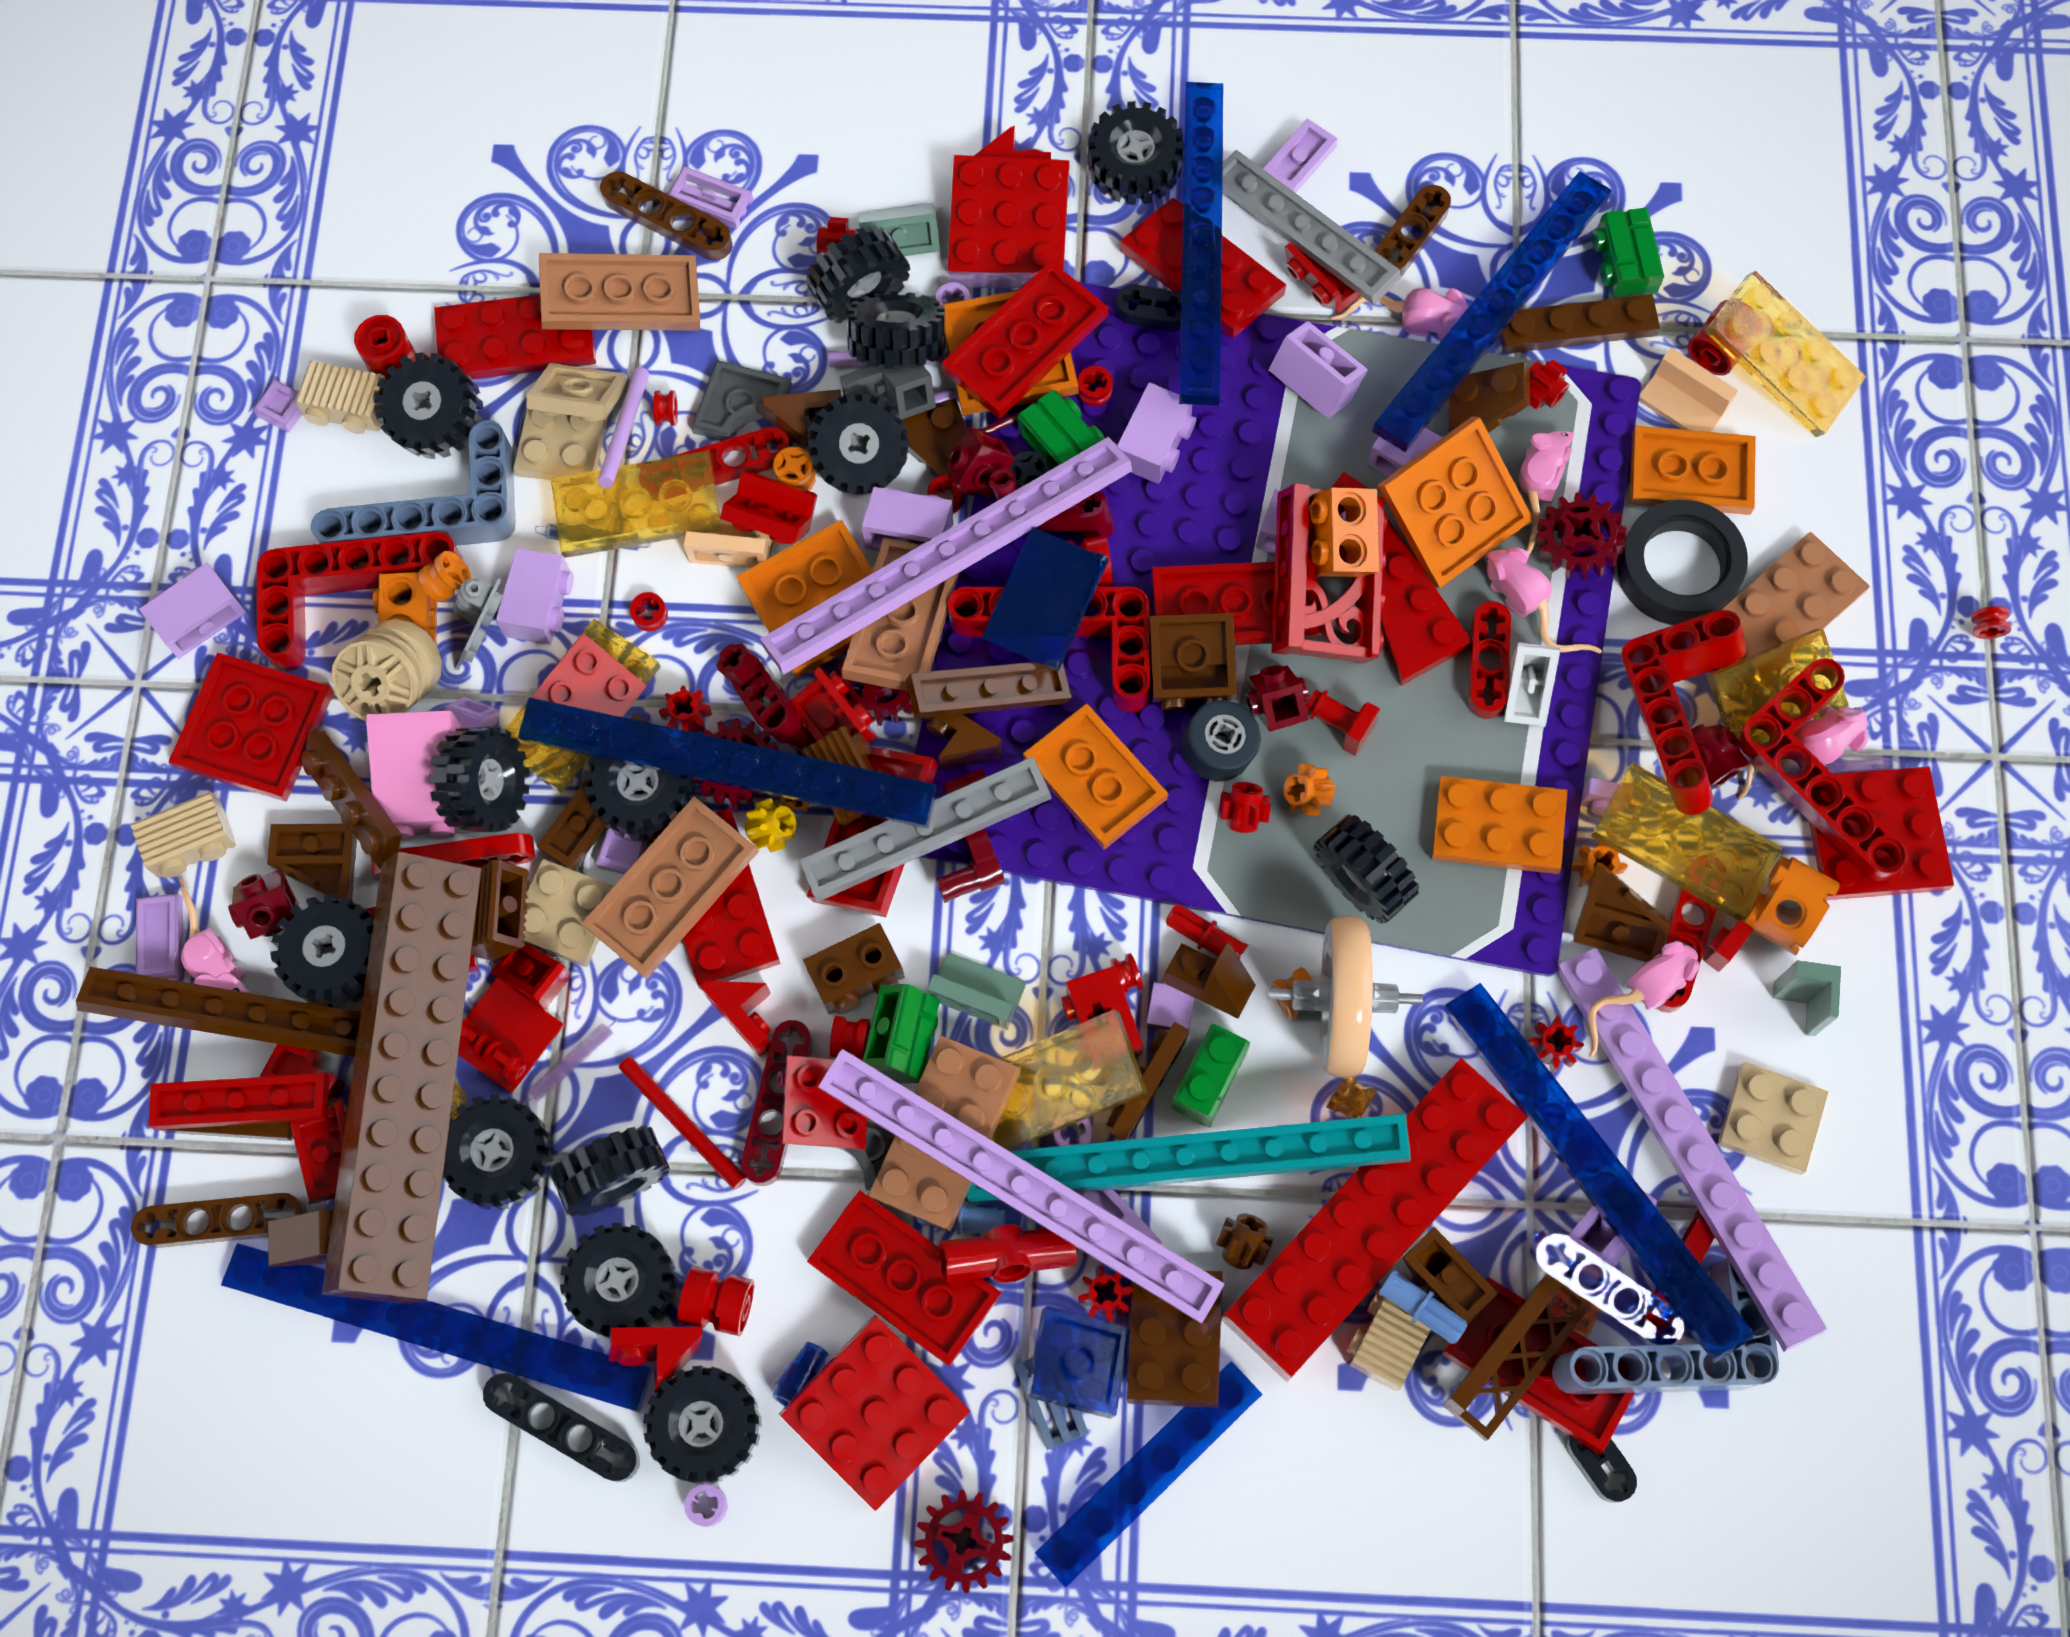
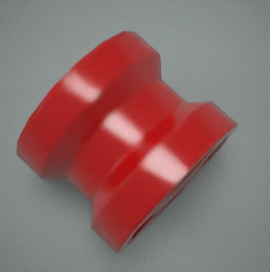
[829,1015,871,1061]

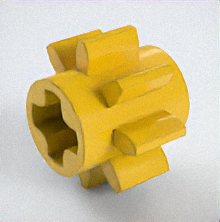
[745,798,797,853]

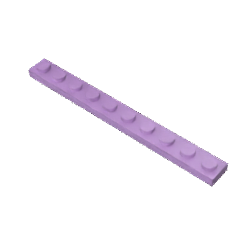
[760,437,1132,675]
[1557,948,1828,1352]
[818,1049,1225,1324]

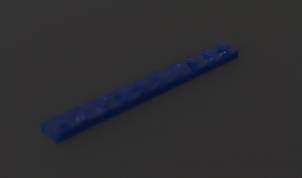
[1179,82,1224,406]
[1372,171,1612,453]
[518,697,938,829]
[1445,983,1754,1364]
[221,1243,654,1413]

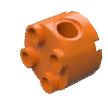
[1744,856,1840,956]

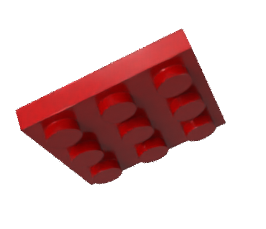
[948,155,1070,278]
[168,652,334,802]
[1808,766,1955,901]
[778,1314,971,1512]

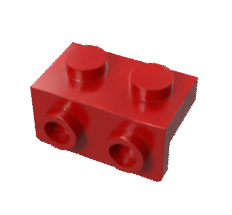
[1284,242,1361,315]
[720,470,818,544]
[791,667,878,744]
[289,1099,347,1205]

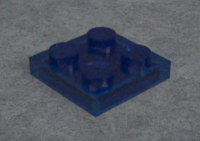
[1026,1306,1131,1419]

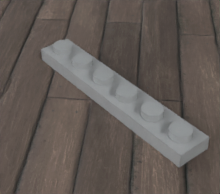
[1209,149,1401,305]
[799,757,1052,902]

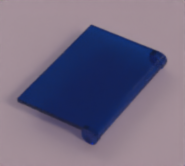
[982,527,1109,671]

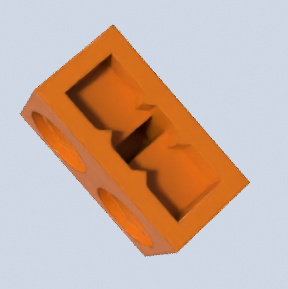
[1310,487,1379,577]
[373,572,438,645]

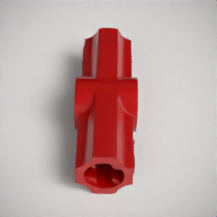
[938,1224,1077,1283]

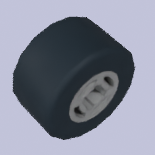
[1181,700,1261,782]

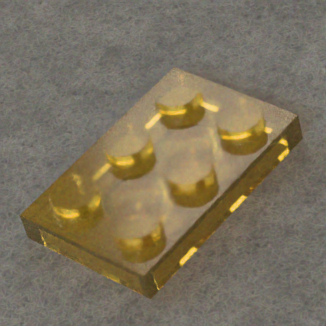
[1706,629,1849,744]

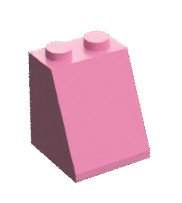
[366,710,467,841]

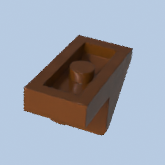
[757,389,842,447]
[925,714,1003,770]
[1161,943,1256,1019]
[1402,1227,1498,1324]

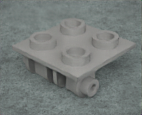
[453,578,504,671]

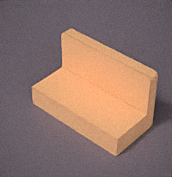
[1639,347,1738,432]
[684,516,773,569]

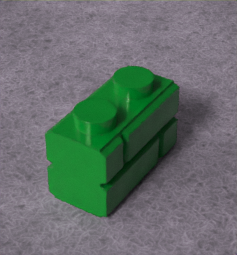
[1592,207,1665,299]
[1018,390,1105,470]
[863,984,940,1084]
[1171,1023,1251,1128]

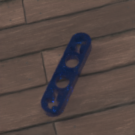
[1530,1228,1684,1345]

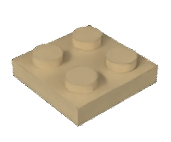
[526,363,626,422]
[513,409,609,485]
[522,859,614,967]
[1717,1062,1829,1175]

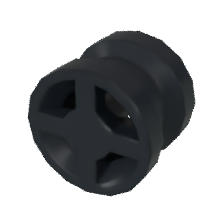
[1009,451,1048,489]

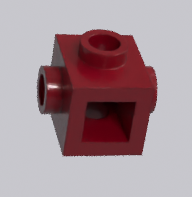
[947,426,1015,499]
[1246,665,1309,732]
[1691,724,1750,790]
[228,869,299,940]

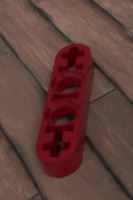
[741,1020,813,1186]

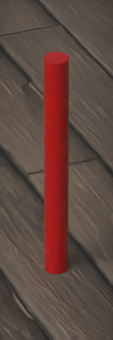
[618,1056,746,1190]

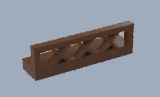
[1442,1260,1595,1442]

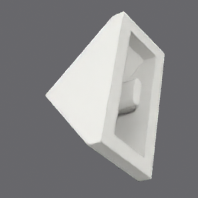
[1504,642,1560,727]

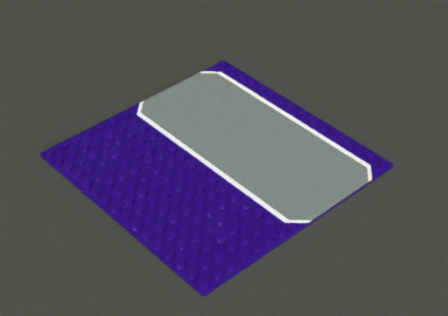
[914,277,1641,977]

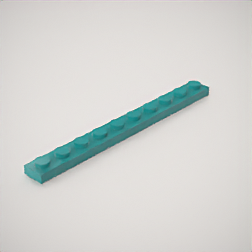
[967,1114,1411,1202]

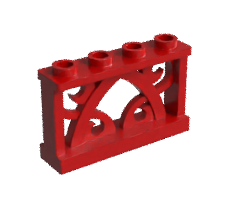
[1271,483,1388,664]

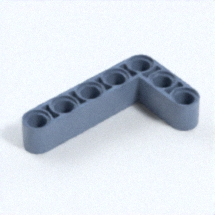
[310,420,516,546]
[1552,1258,1779,1394]

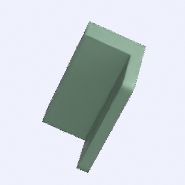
[858,203,940,256]
[927,953,1026,1030]
[1773,960,1841,1037]

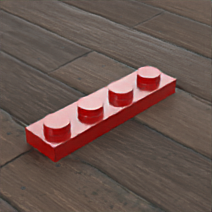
[148,1073,329,1130]

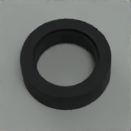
[1617,500,1748,625]

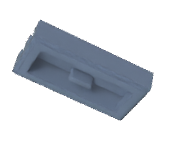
[1014,1347,1089,1451]

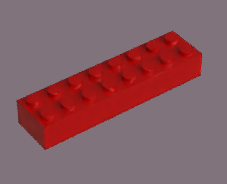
[1222,1058,1528,1382]

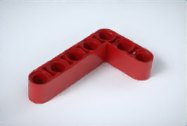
[256,532,463,672]
[947,587,1150,713]
[1621,610,1747,815]
[1738,658,1908,882]

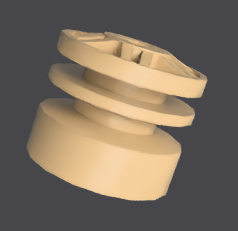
[331,619,442,721]

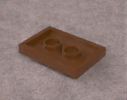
[1127,1270,1223,1408]

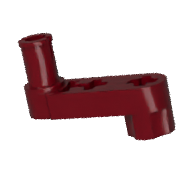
[989,469,1115,538]
[716,643,817,758]
[935,769,1005,903]

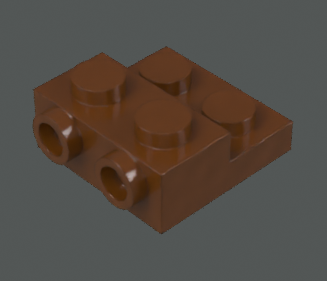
[1150,613,1237,711]

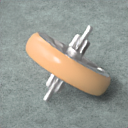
[1268,915,1423,1078]

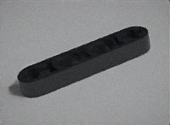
[483,1373,640,1483]

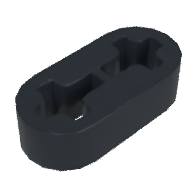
[1116,284,1190,331]
[1565,1434,1637,1503]

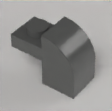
[840,364,936,420]

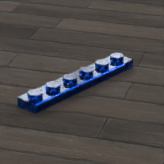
[1034,1361,1263,1588]

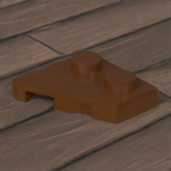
[1449,362,1530,433]
[902,398,968,477]
[267,823,357,901]
[1573,862,1670,962]

